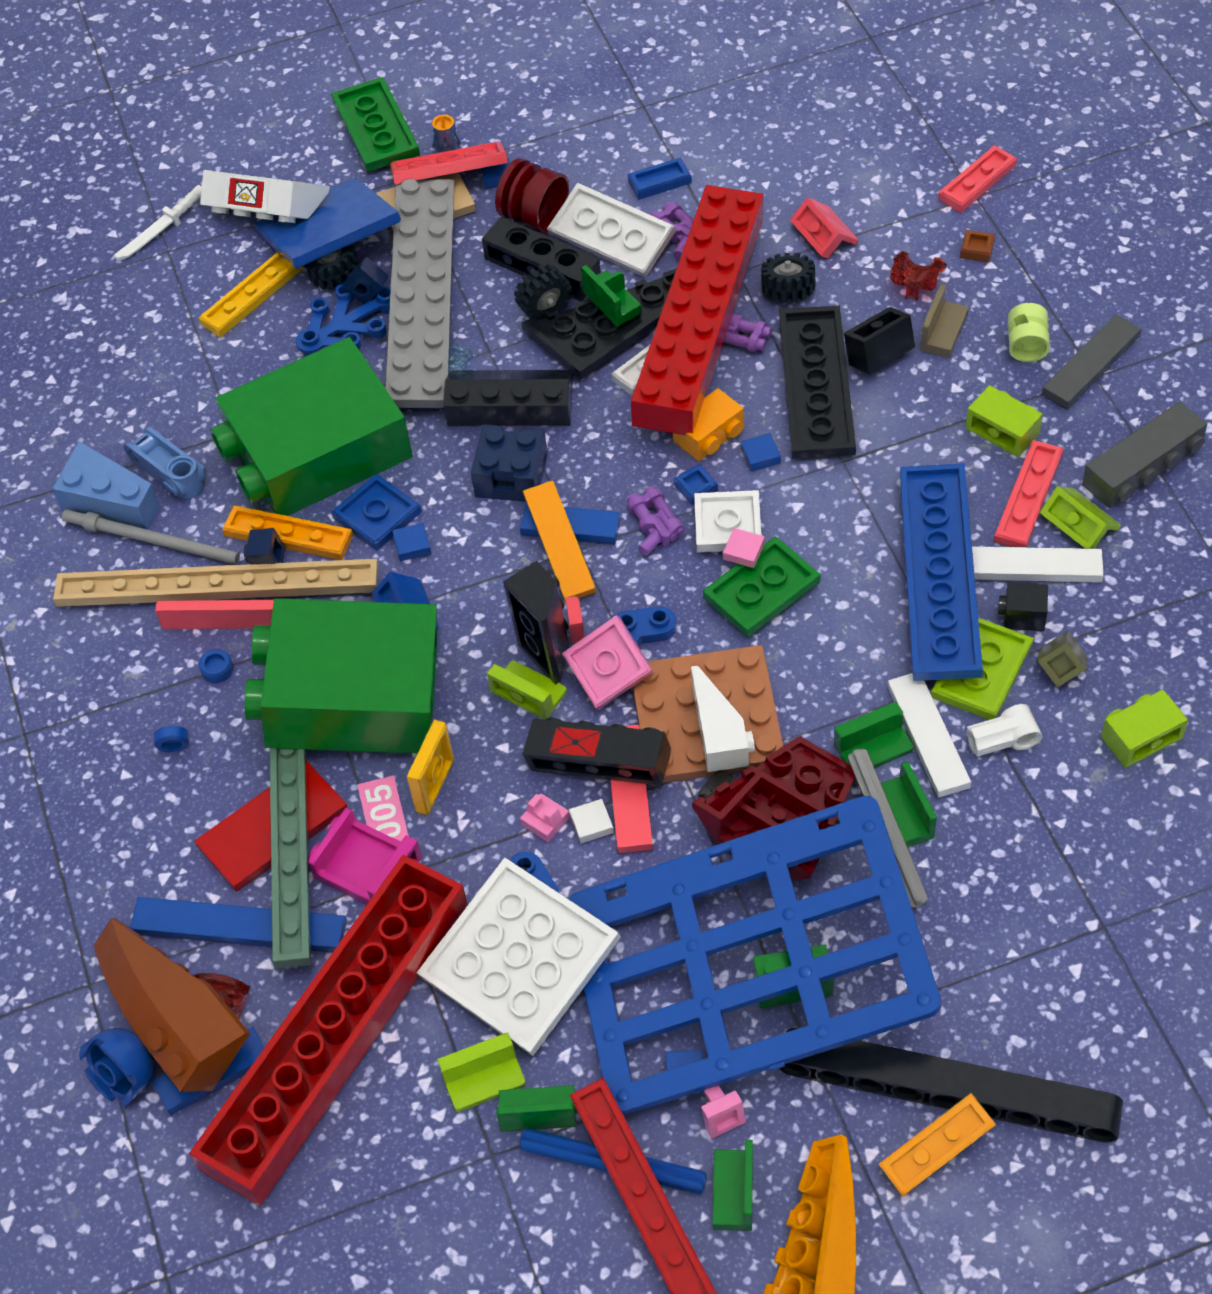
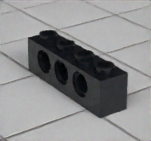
[482,216,601,302]

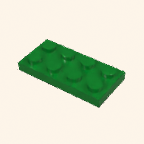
[331,77,420,172]

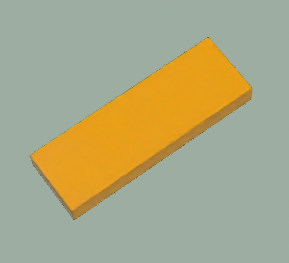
[879,1093,996,1196]

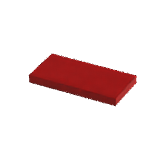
[194,760,348,892]

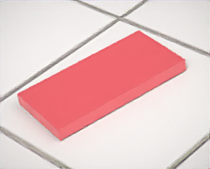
[390,141,508,184]

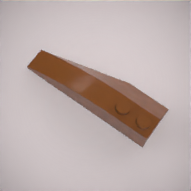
[94,918,250,1092]

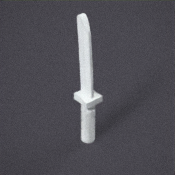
[114,185,202,261]

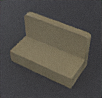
[920,284,969,358]

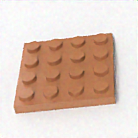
[633,645,783,785]

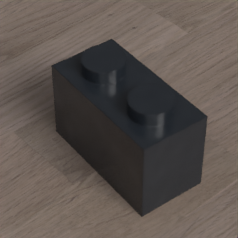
[844,307,915,374]

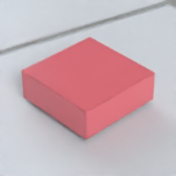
[566,596,584,644]

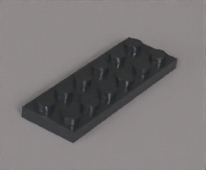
[779,305,856,459]

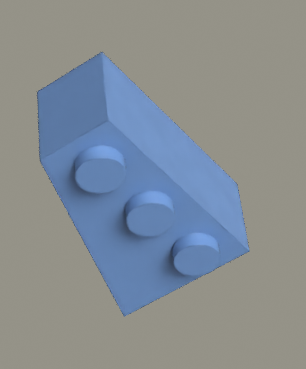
[52,442,160,529]

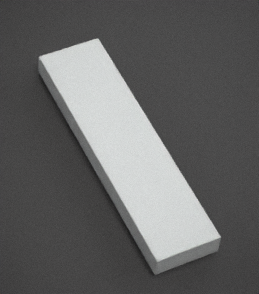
[972,546,1103,582]
[887,673,971,798]

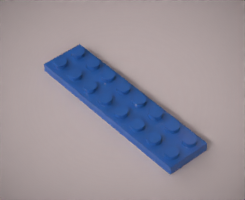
[900,463,983,681]

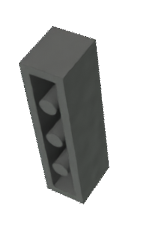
[1082,401,1207,508]

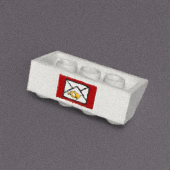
[200,170,330,223]

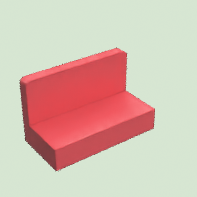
[790,197,859,259]

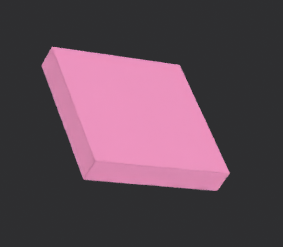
[562,615,654,710]

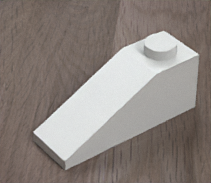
[691,666,755,772]

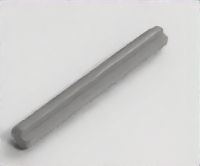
[848,749,928,908]

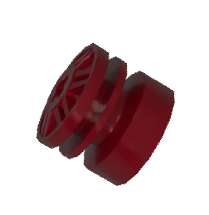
[495,158,569,233]

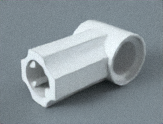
[966,704,1042,757]

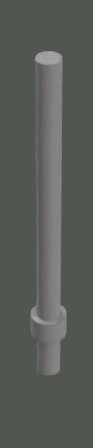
[62,509,240,565]

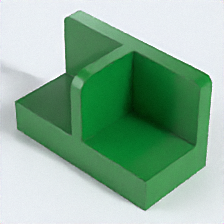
[581,265,642,327]

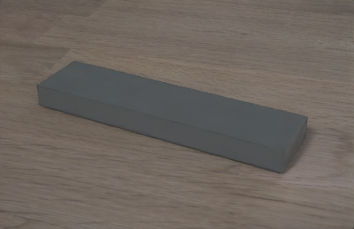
[1042,315,1141,409]

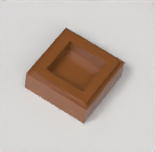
[960,230,995,263]

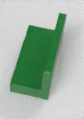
[834,701,914,768]
[881,761,937,848]
[496,1085,577,1132]
[713,1139,753,1231]

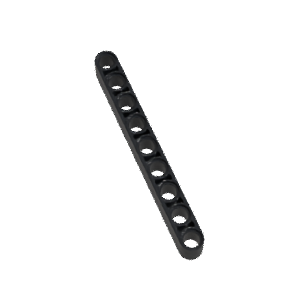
[779,1028,1123,1143]

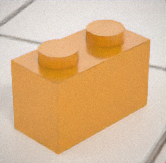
[673,388,744,462]

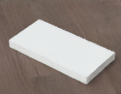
[547,183,676,278]

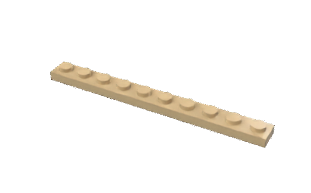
[53,559,379,607]

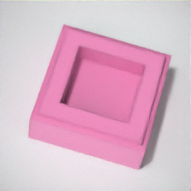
[723,528,765,568]

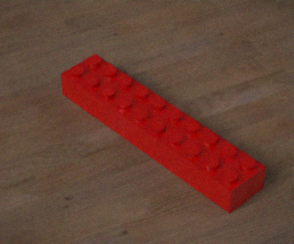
[631,185,764,436]
[189,855,468,1206]

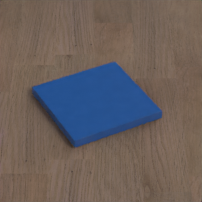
[254,178,401,268]

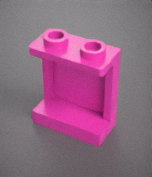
[308,808,422,905]

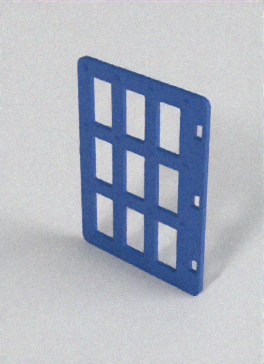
[568,796,942,1115]

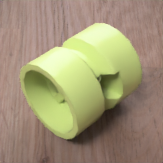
[1008,303,1050,362]

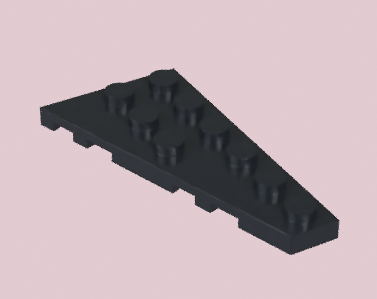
[521,268,677,380]

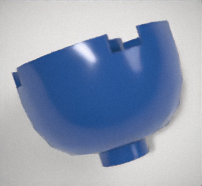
[79,1028,154,1105]

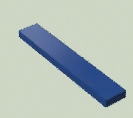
[129,897,347,953]

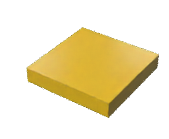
[407,719,454,815]

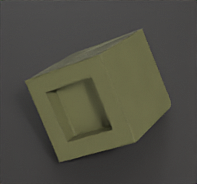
[1037,630,1088,688]

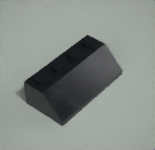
[443,370,573,426]

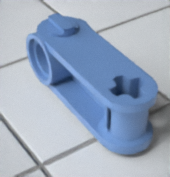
[124,427,206,499]

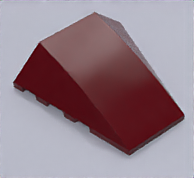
[692,736,855,880]

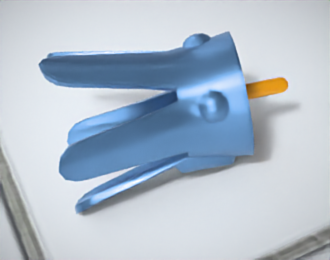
[432,115,461,153]

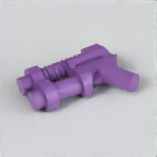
[651,202,694,260]
[724,314,772,353]
[627,486,685,556]

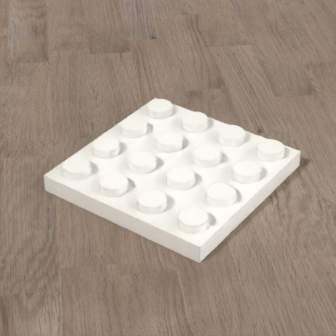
[417,858,621,1056]

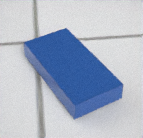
[627,157,692,200]

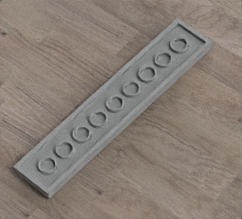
[385,179,454,408]

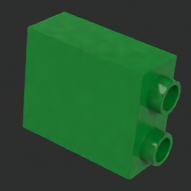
[210,337,413,516]
[245,598,437,753]

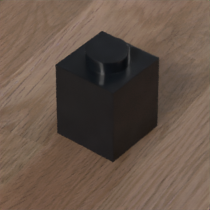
[998,582,1048,631]

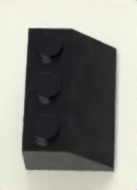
[503,561,569,685]

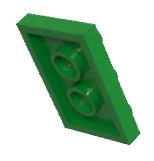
[703,536,821,638]

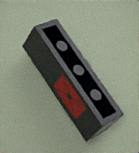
[523,717,671,785]

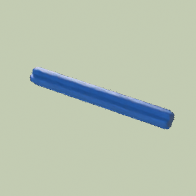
[520,1128,707,1194]

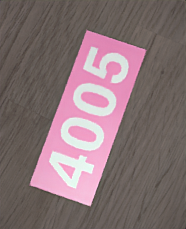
[357,775,409,841]

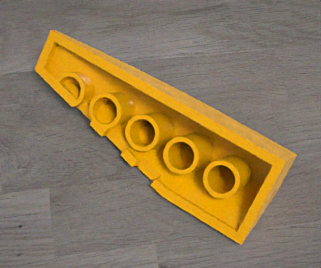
[763,1134,856,1294]

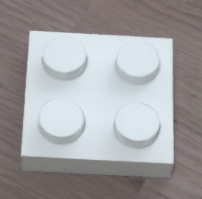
[694,490,761,553]

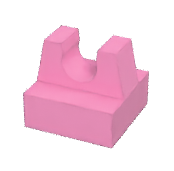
[520,793,570,843]
[701,1085,746,1139]

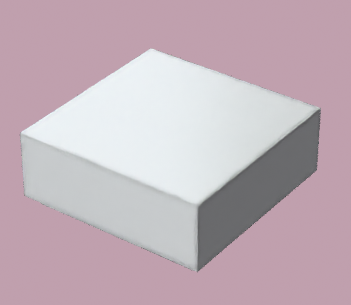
[569,799,614,844]

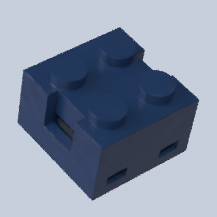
[471,424,548,502]

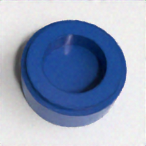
[198,649,234,683]
[154,726,189,752]

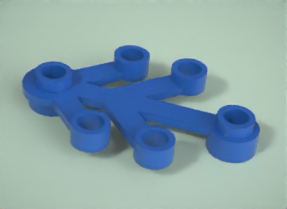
[296,284,391,356]

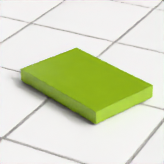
[931,618,1034,720]

